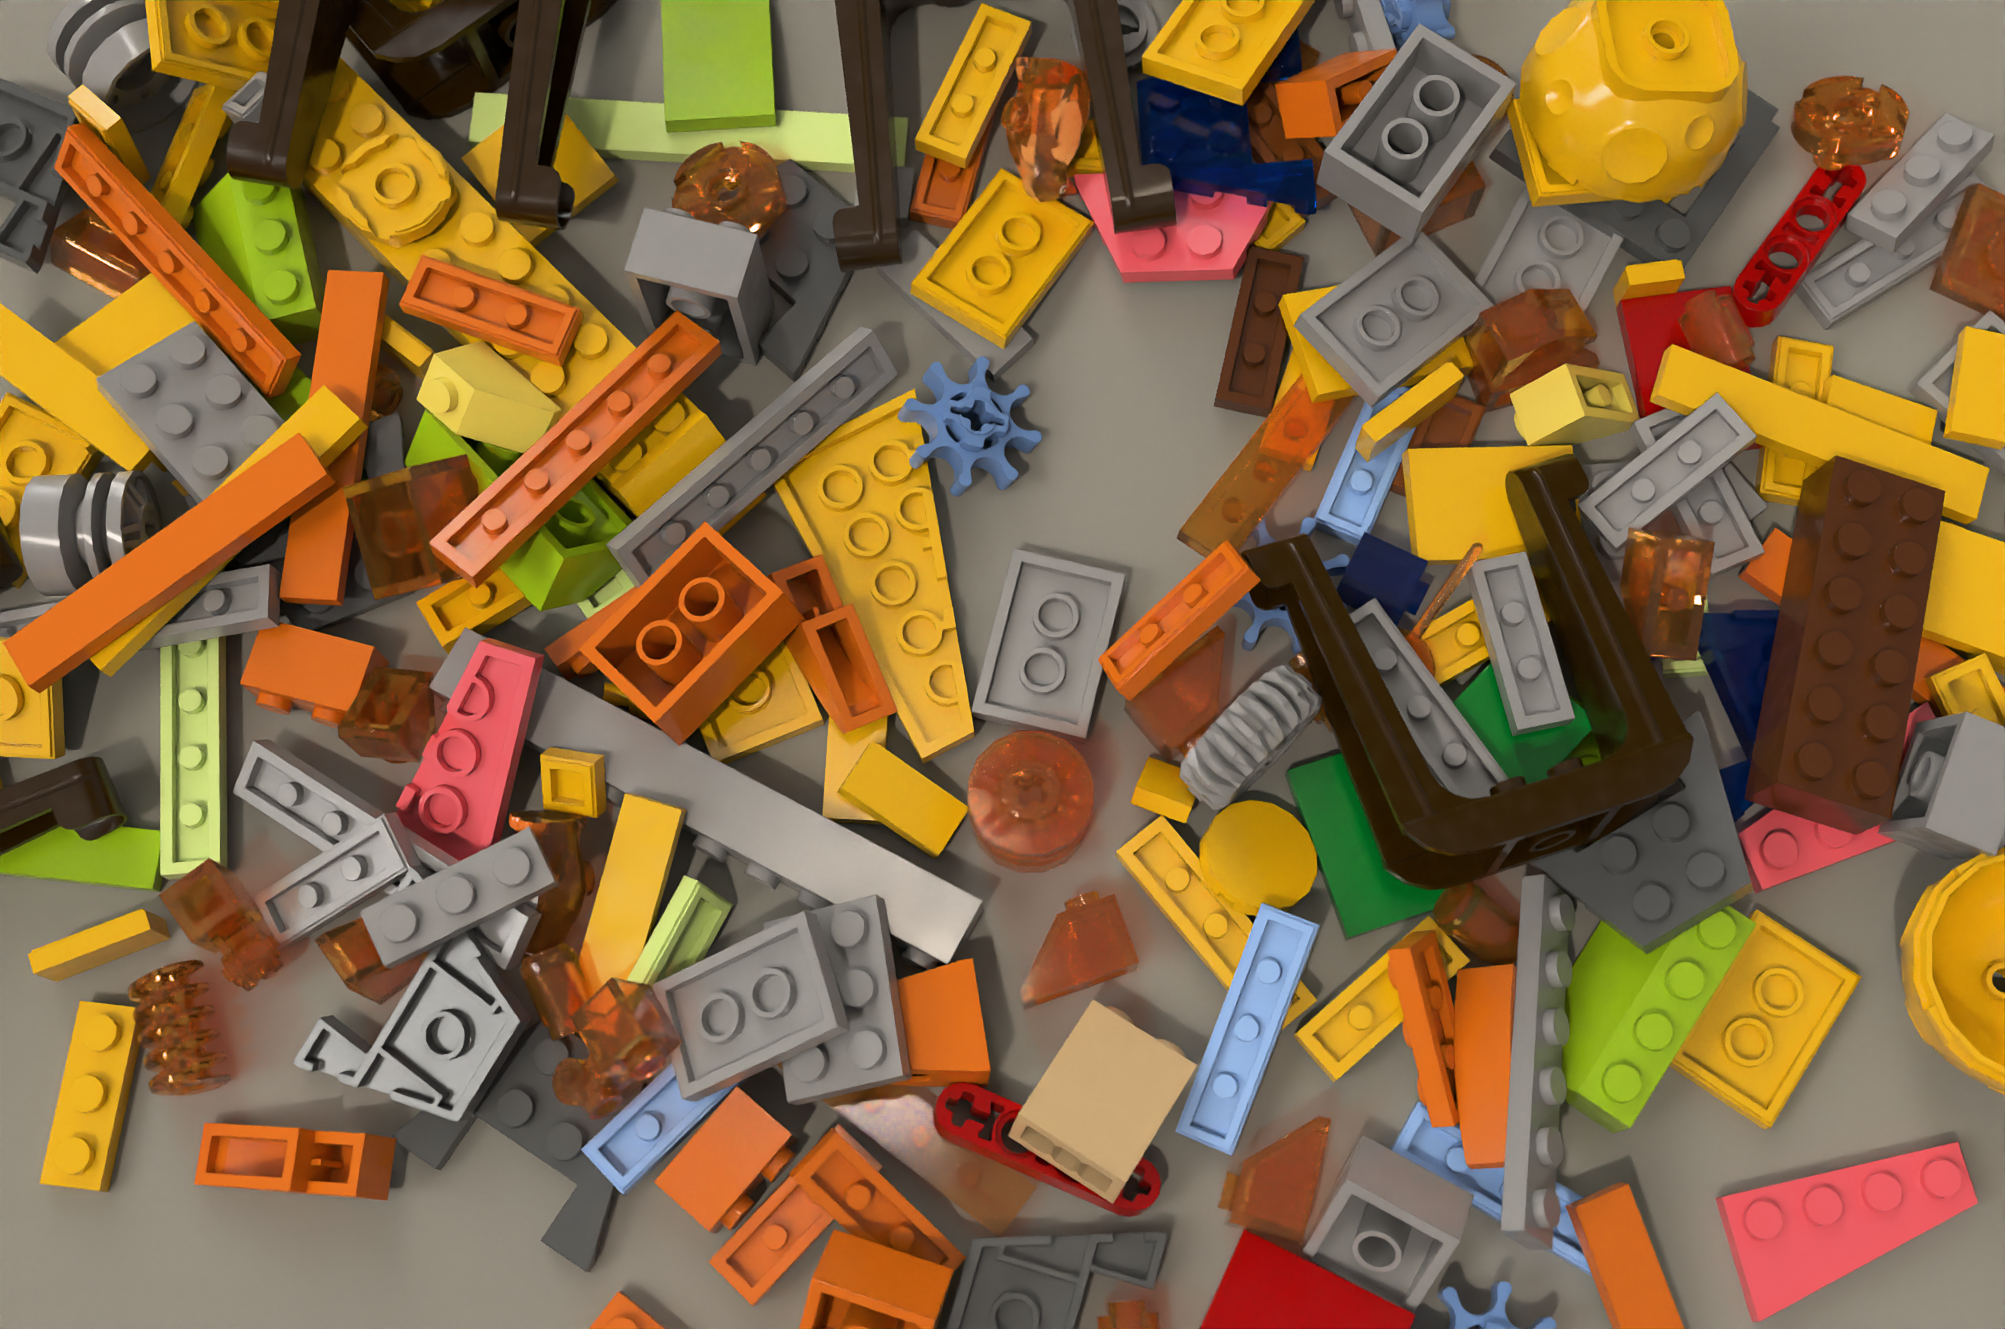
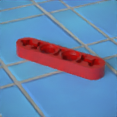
[1728,158,1867,328]
[933,1082,1161,1217]

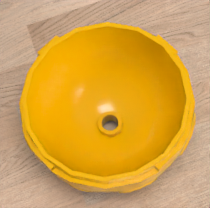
[1519,0,1748,203]
[1899,847,2005,1095]

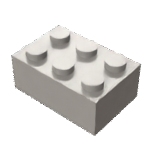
[1316,23,1517,243]
[624,207,775,366]

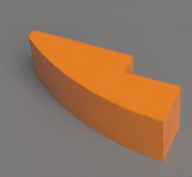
[766,554,898,734]
[1454,964,1517,1169]
[194,1123,397,1201]

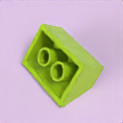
[193,173,325,361]

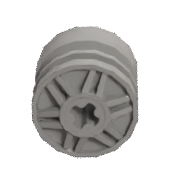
[47,0,199,132]
[19,471,163,596]

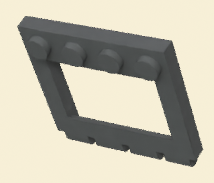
[1489,88,1780,269]

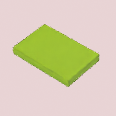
[661,0,777,133]

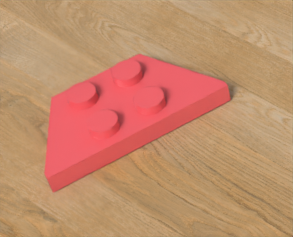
[1074,167,1289,283]

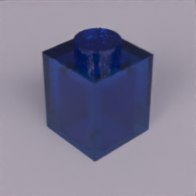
[1337,532,1430,626]

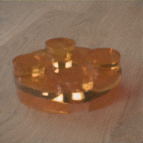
[1790,76,1909,171]
[671,141,787,236]

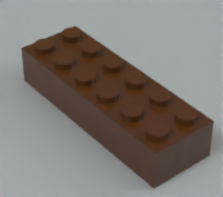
[1744,455,1945,835]

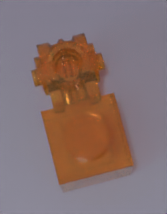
[159,858,285,992]
[552,977,683,1120]

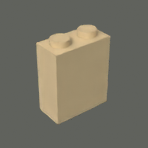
[1008,999,1197,1204]

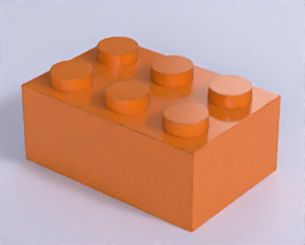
[579,521,805,746]

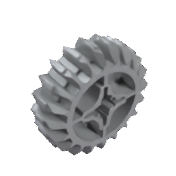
[1179,665,1322,810]

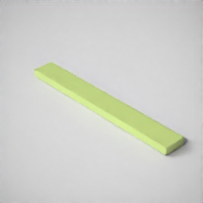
[468,92,909,173]

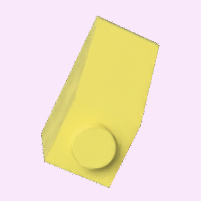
[416,341,562,453]
[1510,363,1640,446]

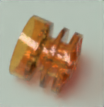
[968,731,1094,873]

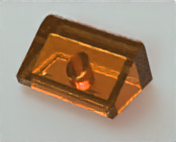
[50,207,151,299]

